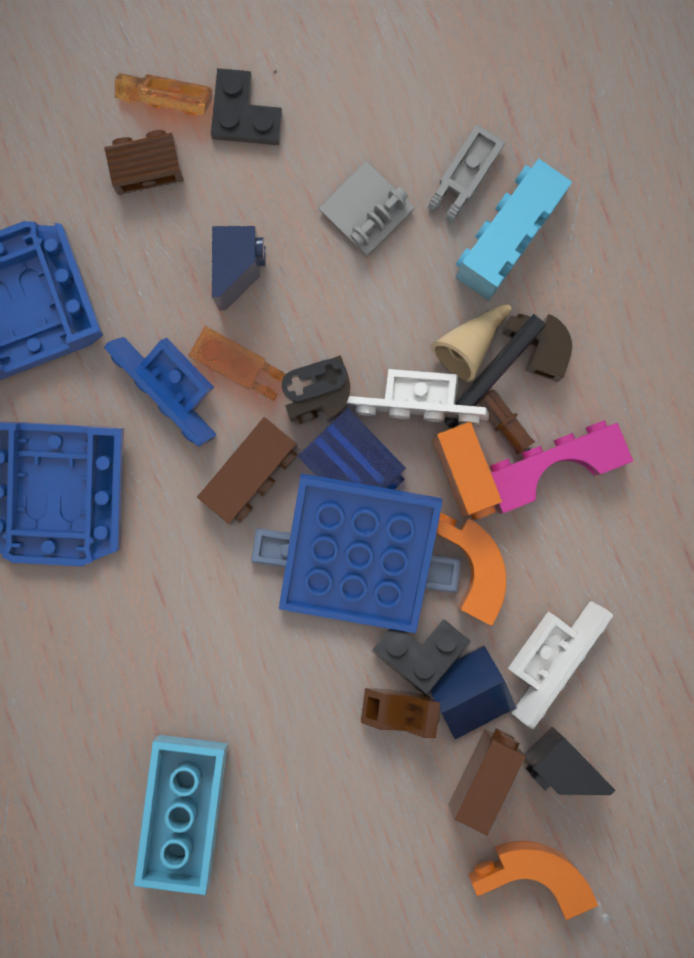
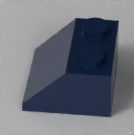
[212,226,266,310]

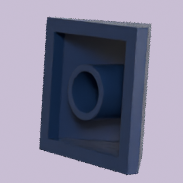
[431,645,516,740]

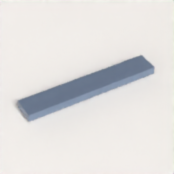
[251,528,462,593]

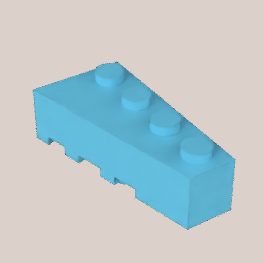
[455,158,572,301]

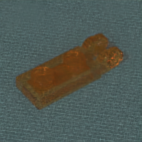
[188,326,286,401]

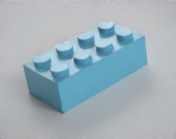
[134,735,228,895]

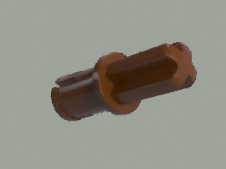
[479,390,535,455]

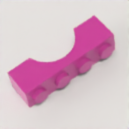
[489,420,633,514]

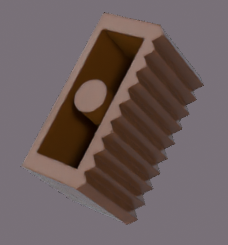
[104,130,184,195]

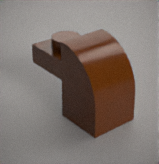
[361,688,440,738]

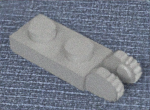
[427,124,505,223]

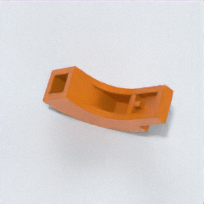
[436,512,506,626]
[468,841,599,920]

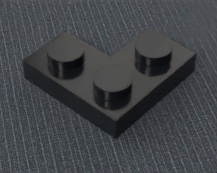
[211,68,282,145]
[372,619,471,697]

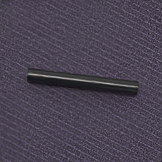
[444,313,547,429]

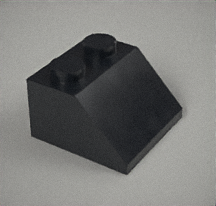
[524,727,616,795]

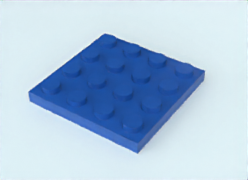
[279,473,442,633]

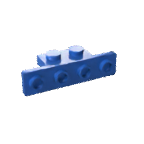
[104,337,216,447]

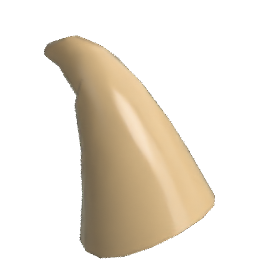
[431,304,512,382]

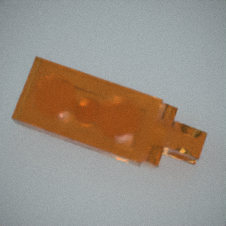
[114,73,213,115]

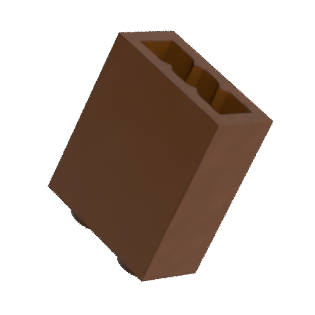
[448,728,526,836]

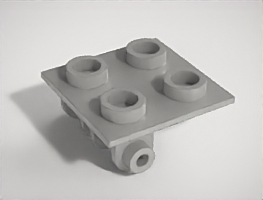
[318,161,415,256]

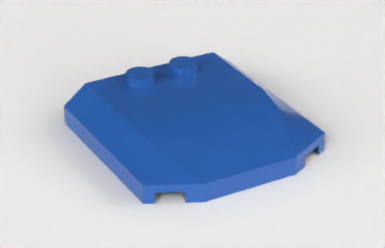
[0,221,103,380]
[0,421,124,566]

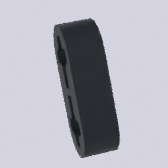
[281,359,347,403]

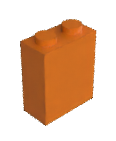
[432,421,502,520]

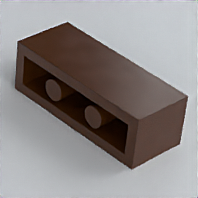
[197,417,298,525]

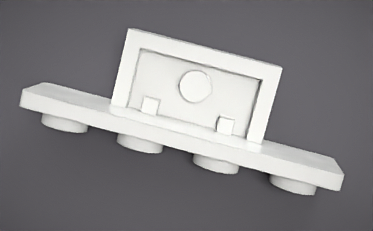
[347,369,489,425]
[508,601,613,729]

